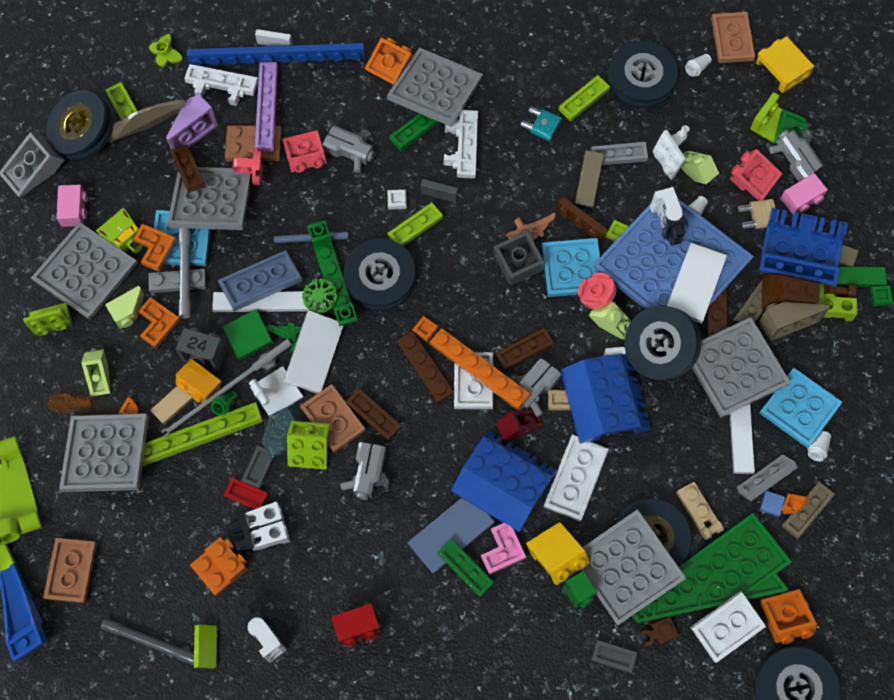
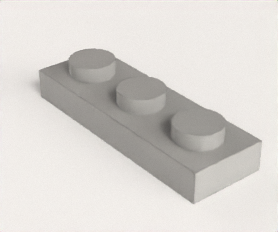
[591,142,648,165]
[149,269,206,293]
[737,455,797,501]

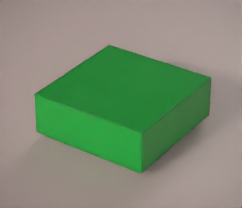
[869,285,893,306]

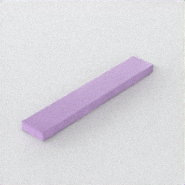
[255,62,278,152]

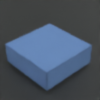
[759,491,785,517]

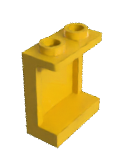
[756,36,814,93]
[526,522,589,585]

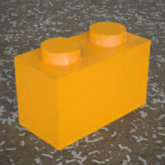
[176,359,221,403]

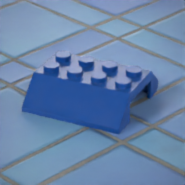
[759,208,848,287]
[560,354,651,444]
[451,430,558,533]

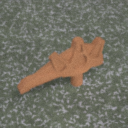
[506,213,555,241]

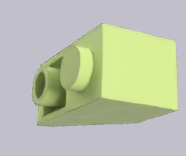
[681,151,719,184]
[589,302,631,340]

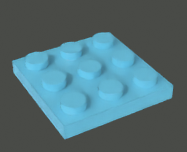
[154,210,211,266]
[541,238,600,297]
[759,368,842,448]

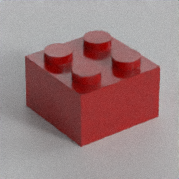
[331,604,381,648]

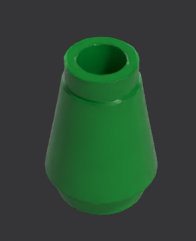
[211,391,238,416]

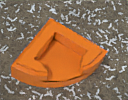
[119,397,139,415]
[781,493,809,514]

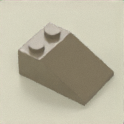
[758,302,829,342]

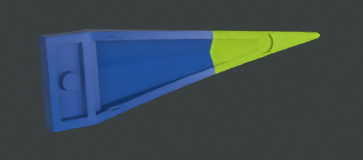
[0,544,48,662]

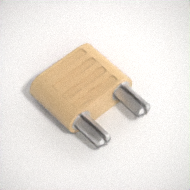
[738,199,779,229]

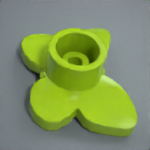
[149,34,183,67]

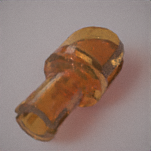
[47,393,91,412]

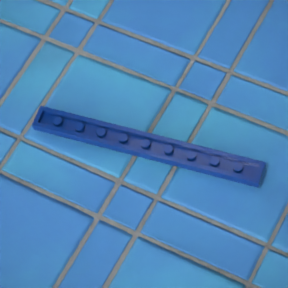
[187,43,365,66]

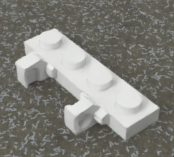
[184,64,258,106]
[444,110,478,179]

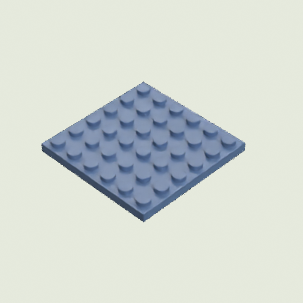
[593,198,754,322]

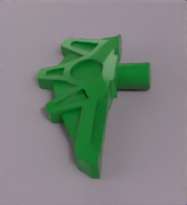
[266,323,302,353]

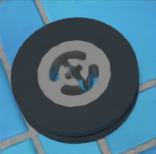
[608,41,678,108]
[343,238,416,311]
[624,306,701,380]
[755,647,840,700]

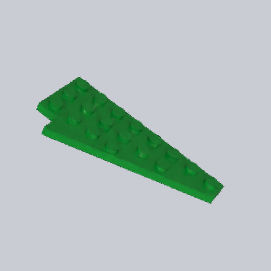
[631,513,792,624]

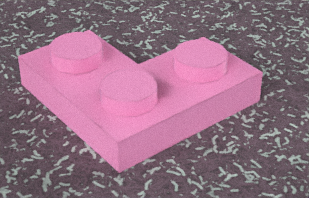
[481,523,526,575]

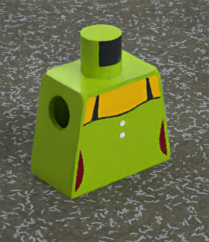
[96,208,143,253]

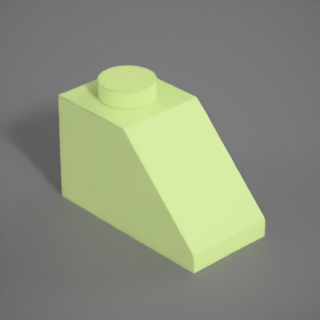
[105,286,145,329]
[81,349,111,396]

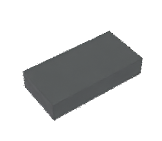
[420,179,458,203]
[241,446,276,489]
[591,640,637,674]

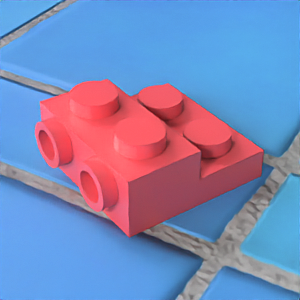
[283,130,326,173]
[729,149,782,201]

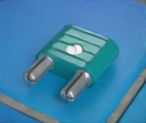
[521,106,562,142]

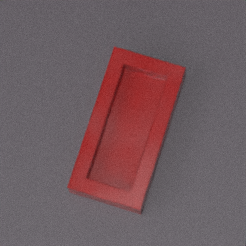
[223,478,269,510]

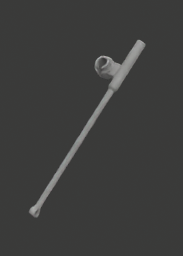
[161,339,292,437]

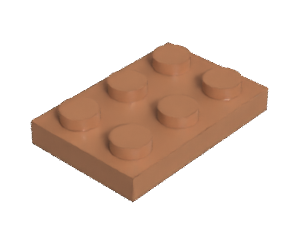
[711,12,755,63]
[225,126,282,161]
[300,384,366,453]
[43,538,97,604]

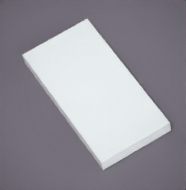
[667,243,727,324]
[283,310,343,394]
[544,434,609,522]

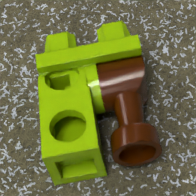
[816,284,857,321]

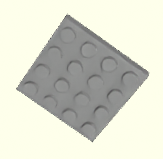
[387,48,483,127]
[167,167,252,230]
[31,222,138,320]
[692,317,791,418]
[59,414,149,492]
[580,509,686,626]

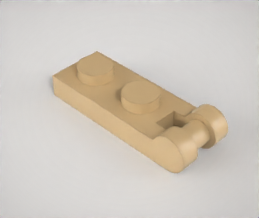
[676,482,724,540]

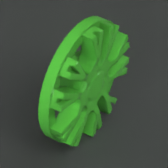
[302,278,338,314]

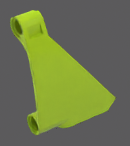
[0,436,42,546]

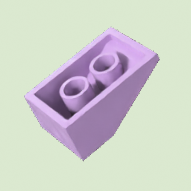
[166,94,218,150]

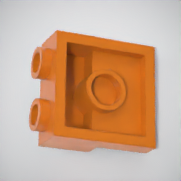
[364,37,413,85]
[190,537,247,596]
[760,589,817,644]

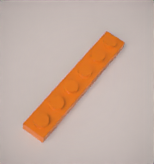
[429,328,530,410]

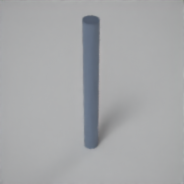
[274,232,349,243]

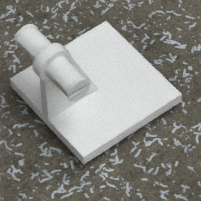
[653,125,689,180]
[249,366,303,418]

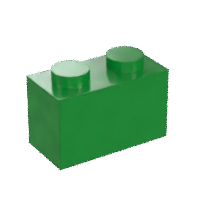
[563,571,597,609]

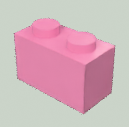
[780,173,828,214]
[57,185,88,227]

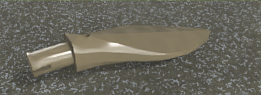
[107,100,185,143]

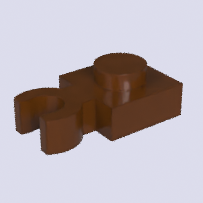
[639,617,679,647]

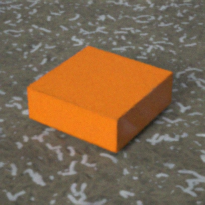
[412,316,439,343]

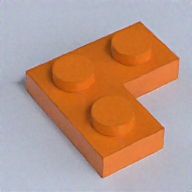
[133,224,177,272]
[138,297,180,349]

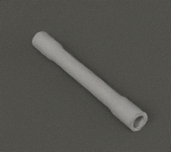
[179,227,190,319]

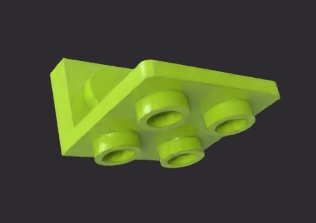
[750,92,783,143]
[23,303,72,336]
[287,421,330,469]

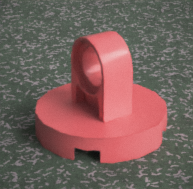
[232,148,263,185]
[578,273,617,309]

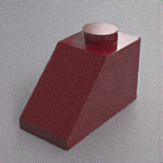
[496,409,544,440]

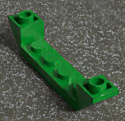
[307,220,358,326]

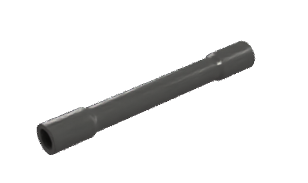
[101,617,194,666]

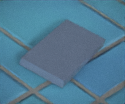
[218,250,302,312]
[407,498,495,574]

